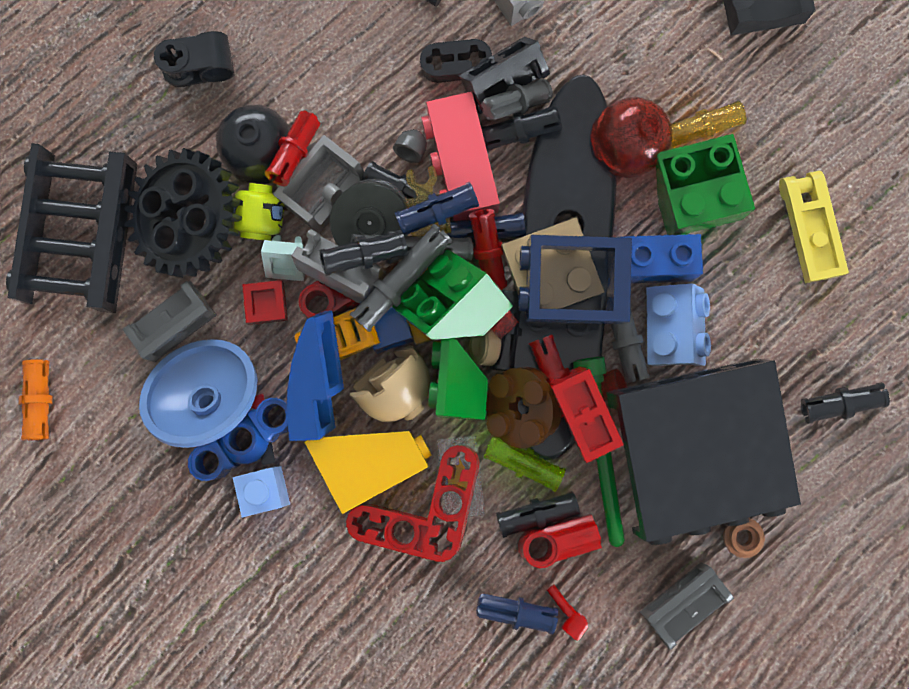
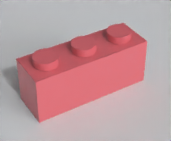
[421,91,500,221]

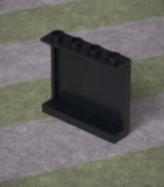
[606,359,801,545]

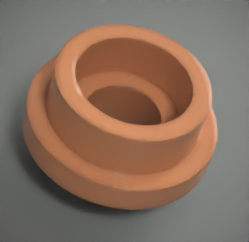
[723,518,765,558]

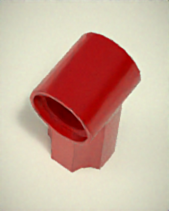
[518,514,602,569]

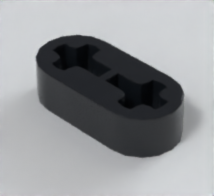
[420,39,492,83]

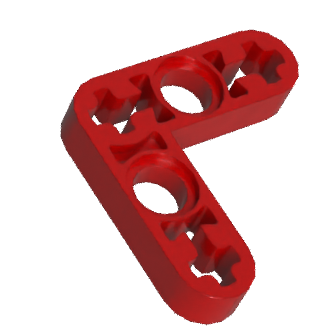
[346,445,479,562]

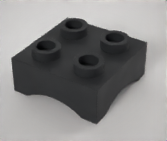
[723,0,816,36]

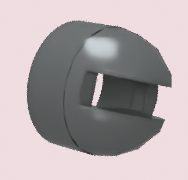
[393,129,427,163]

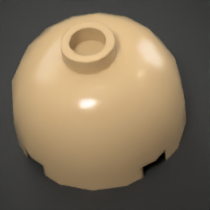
[350,345,431,422]

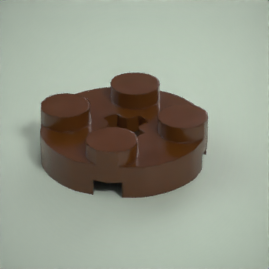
[486,367,562,448]

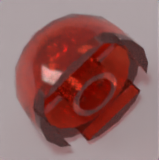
[591,96,673,178]

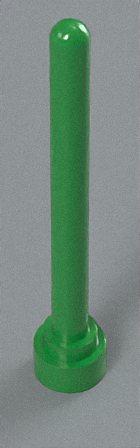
[573,356,625,547]

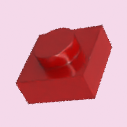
[242,280,288,325]

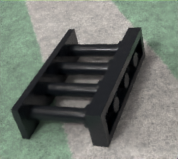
[6,143,137,313]

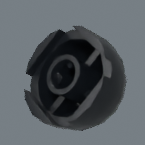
[216,105,290,185]

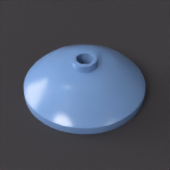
[139,339,258,448]

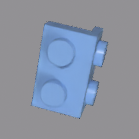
[646,283,711,366]

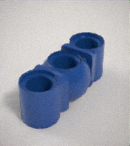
[188,398,288,481]

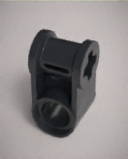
[154,31,234,87]

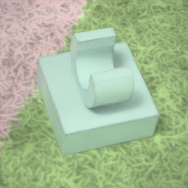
[261,234,305,281]

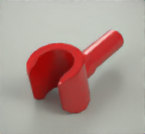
[547,584,588,641]

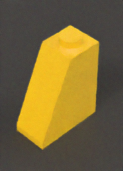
[304,431,432,514]

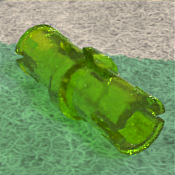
[483,436,566,492]

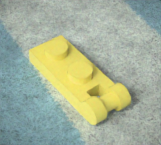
[779,171,849,284]

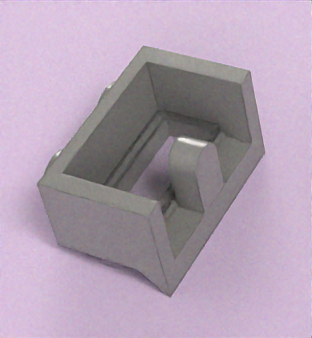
[273,135,364,233]

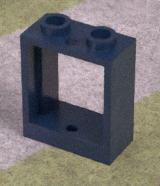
[518,235,632,324]

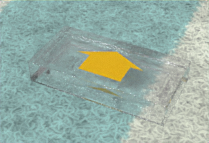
[437,436,485,517]

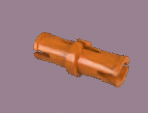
[18,359,53,441]

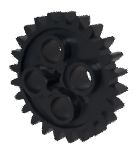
[124,148,242,278]

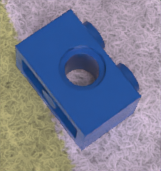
[621,234,703,284]

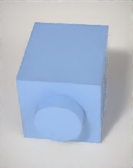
[233,466,290,517]

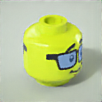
[232,183,284,241]

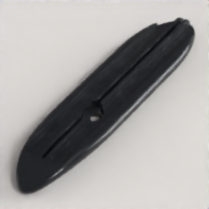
[510,74,617,460]

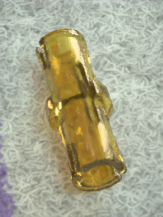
[663,101,747,149]

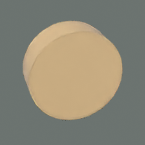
[469,327,501,366]

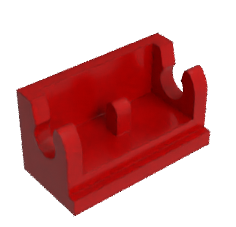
[549,366,624,463]

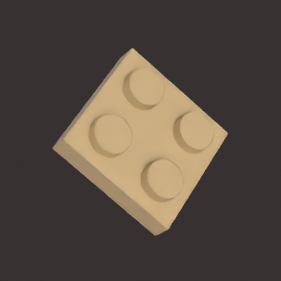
[501,217,604,314]

